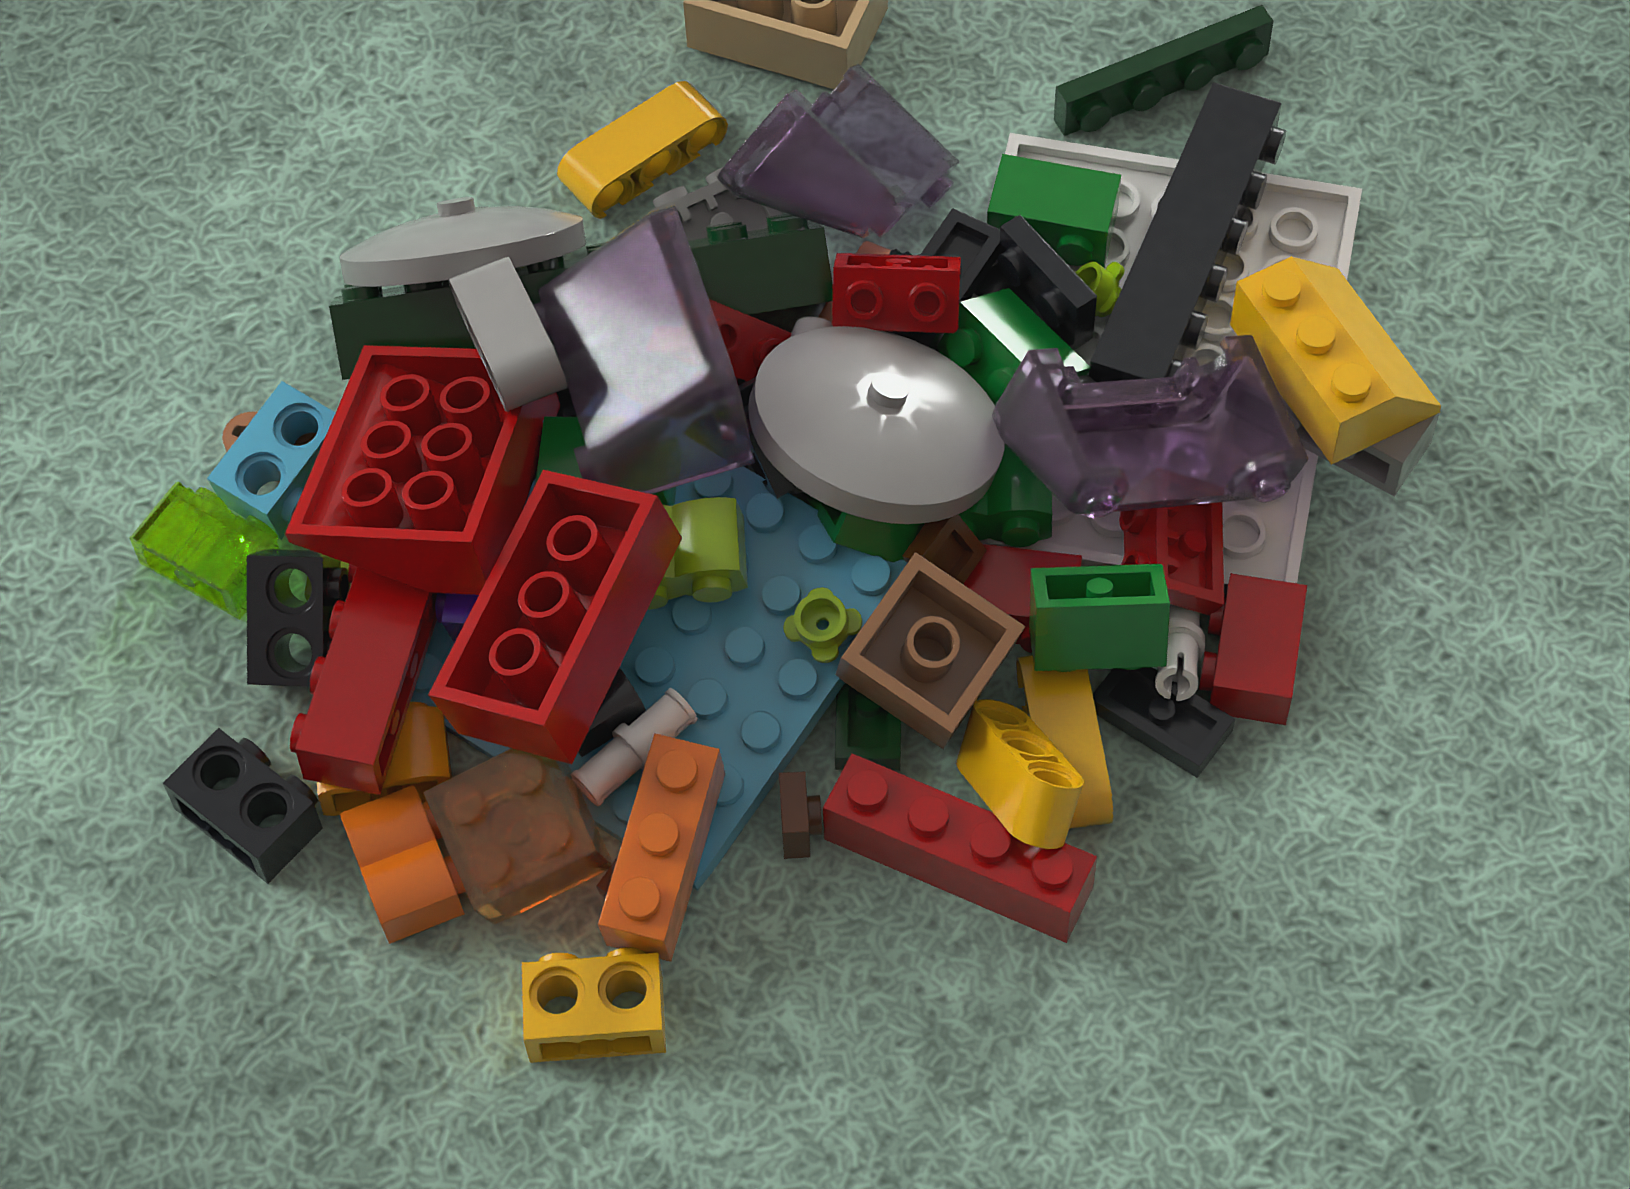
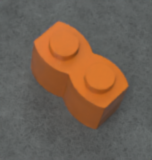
[339,785,470,944]

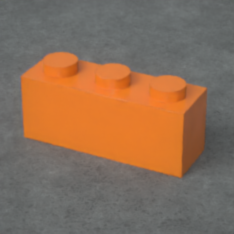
[598,733,725,962]

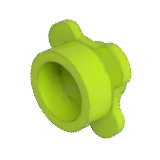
[1075,262,1125,317]
[783,587,862,663]

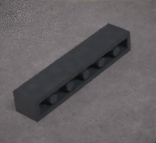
[1089,82,1286,418]

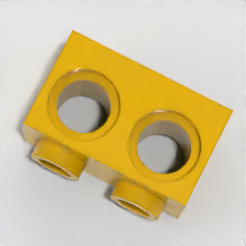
[522,948,666,1063]

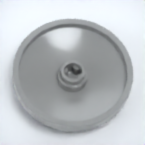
[339,197,586,287]
[748,326,1005,524]

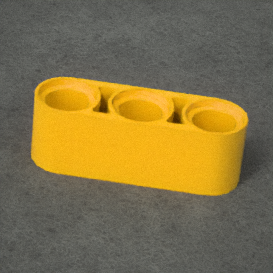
[557,81,728,219]
[1016,655,1113,829]
[956,699,1084,849]

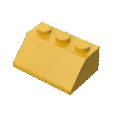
[1230,256,1441,465]

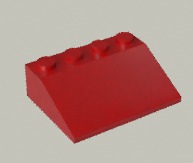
[285,345,560,595]

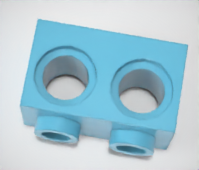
[207,381,336,540]

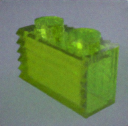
[129,482,280,620]

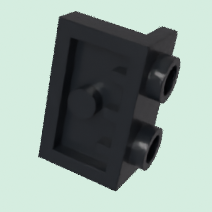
[974,215,1097,350]

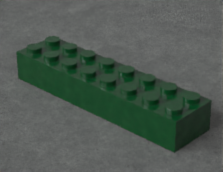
[329,212,833,380]

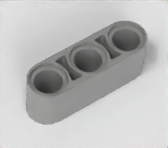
[448,256,568,412]

